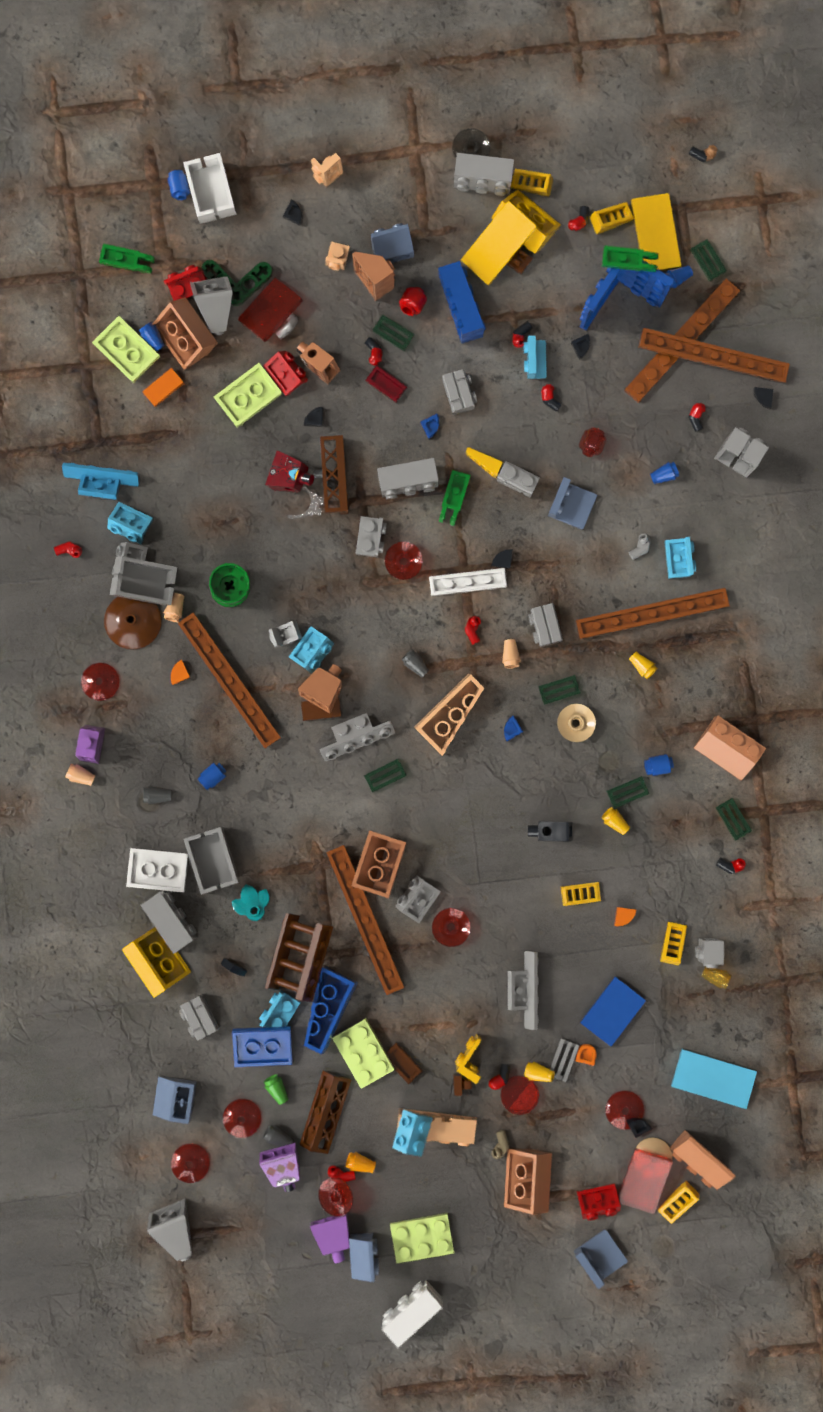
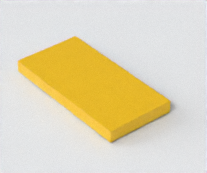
[631,193,681,271]
[461,200,538,285]

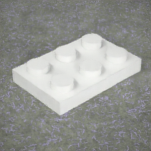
[126,848,189,892]

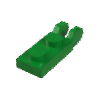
[99,244,155,274]
[602,246,659,272]
[439,470,471,526]

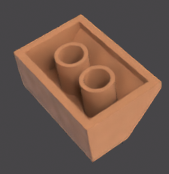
[352,252,395,301]
[153,297,218,370]
[694,716,766,781]
[352,831,407,898]
[670,1130,736,1190]
[504,1148,552,1215]

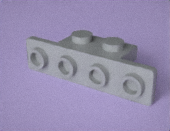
[320,713,395,761]
[508,951,539,1030]

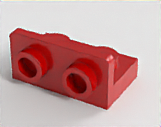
[164,265,207,301]
[263,351,308,396]
[577,1183,621,1221]

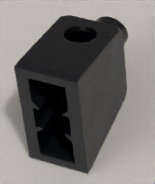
[528,821,572,842]

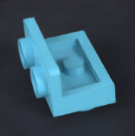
[524,336,547,379]
[664,537,696,579]
[393,1110,433,1156]

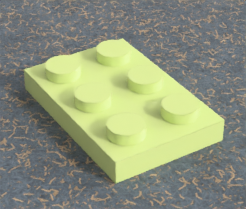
[92,316,160,383]
[214,363,282,428]
[332,1018,395,1089]
[390,1213,454,1263]

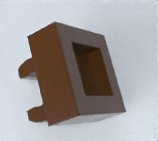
[507,249,533,275]
[453,1073,472,1096]

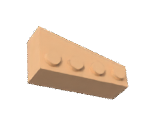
[414,674,484,756]
[397,1108,477,1146]

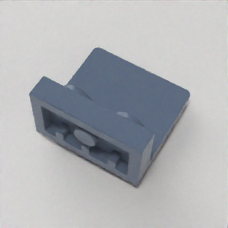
[548,477,597,530]
[574,1229,627,1289]

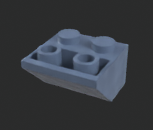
[371,223,414,263]
[153,1076,197,1124]
[349,1233,379,1282]

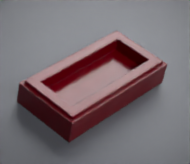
[365,365,407,403]

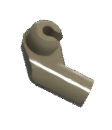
[491,1129,510,1159]

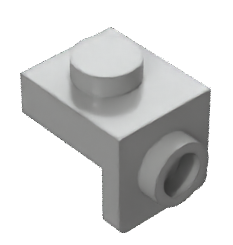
[269,621,302,647]

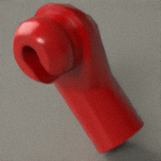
[54,541,82,558]
[465,616,481,645]
[328,1165,356,1183]

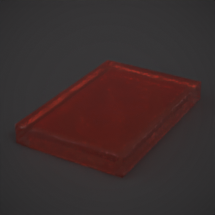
[238,278,303,342]
[618,1148,673,1214]

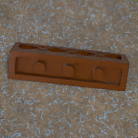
[320,435,349,514]
[299,1071,352,1154]

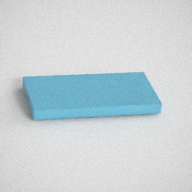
[671,1049,757,1109]

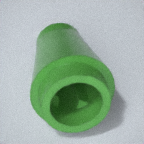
[264,1074,289,1105]

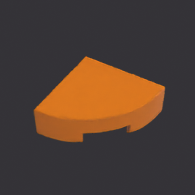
[171,660,190,685]
[614,907,636,926]

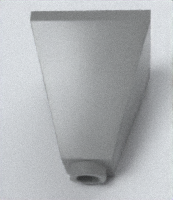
[190,276,233,335]
[147,1199,192,1261]

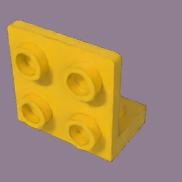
[455,1034,481,1084]

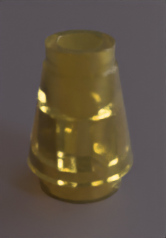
[701,966,732,989]

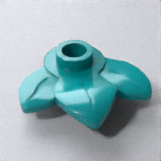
[232,884,270,921]

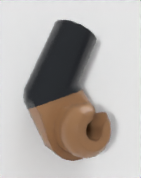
[688,145,718,162]

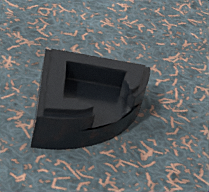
[283,199,302,226]
[571,334,590,360]
[753,387,773,409]
[303,407,324,427]
[491,549,513,569]
[221,958,247,977]
[626,1118,652,1138]

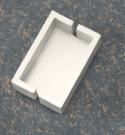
[183,153,236,224]
[382,1280,442,1347]

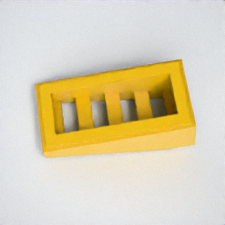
[511,169,553,197]
[590,202,634,234]
[466,447,503,478]
[560,882,601,906]
[660,922,687,965]
[658,1181,699,1224]

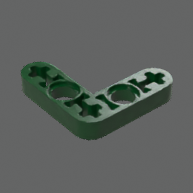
[201,260,272,306]

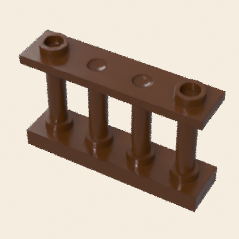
[265,913,333,1002]

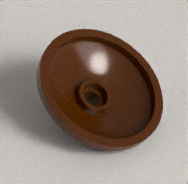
[104,597,162,650]

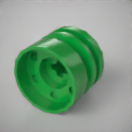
[209,563,250,607]

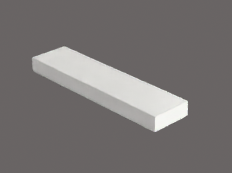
[429,568,507,596]

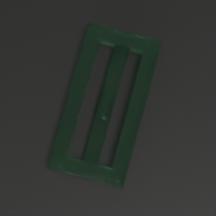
[690,239,727,282]
[372,314,414,351]
[538,675,580,705]
[364,759,407,793]
[606,776,649,809]
[715,798,752,841]

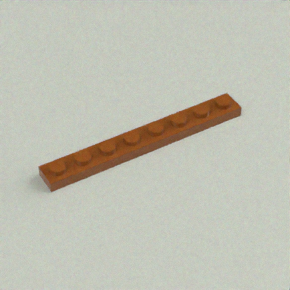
[624,278,740,403]
[638,328,790,383]
[576,588,730,639]
[178,613,281,749]
[326,845,404,995]

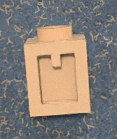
[325,242,350,271]

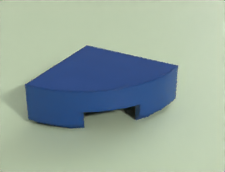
[420,414,439,439]
[504,715,523,742]

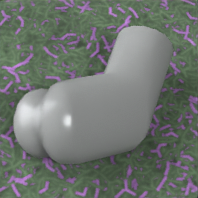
[276,313,298,340]
[629,533,651,560]

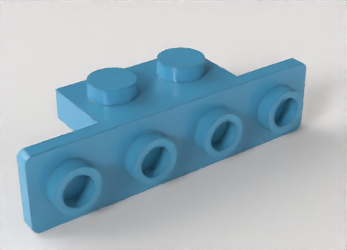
[62,463,139,500]

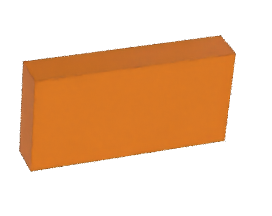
[142,368,184,407]

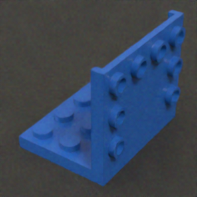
[580,260,674,331]

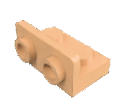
[311,153,343,188]

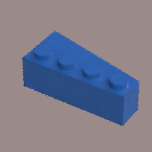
[438,261,486,344]
[304,966,358,1054]

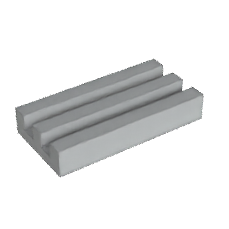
[550,1038,579,1082]

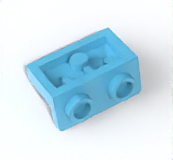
[107,502,153,544]
[289,626,334,674]
[259,990,301,1027]

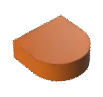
[575,1044,597,1066]

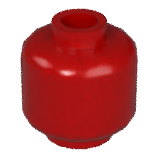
[399,287,427,316]

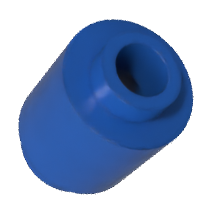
[168,170,190,200]
[644,754,674,776]
[198,762,227,790]

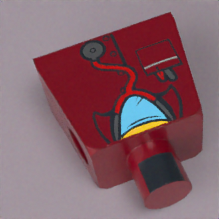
[265,451,314,492]

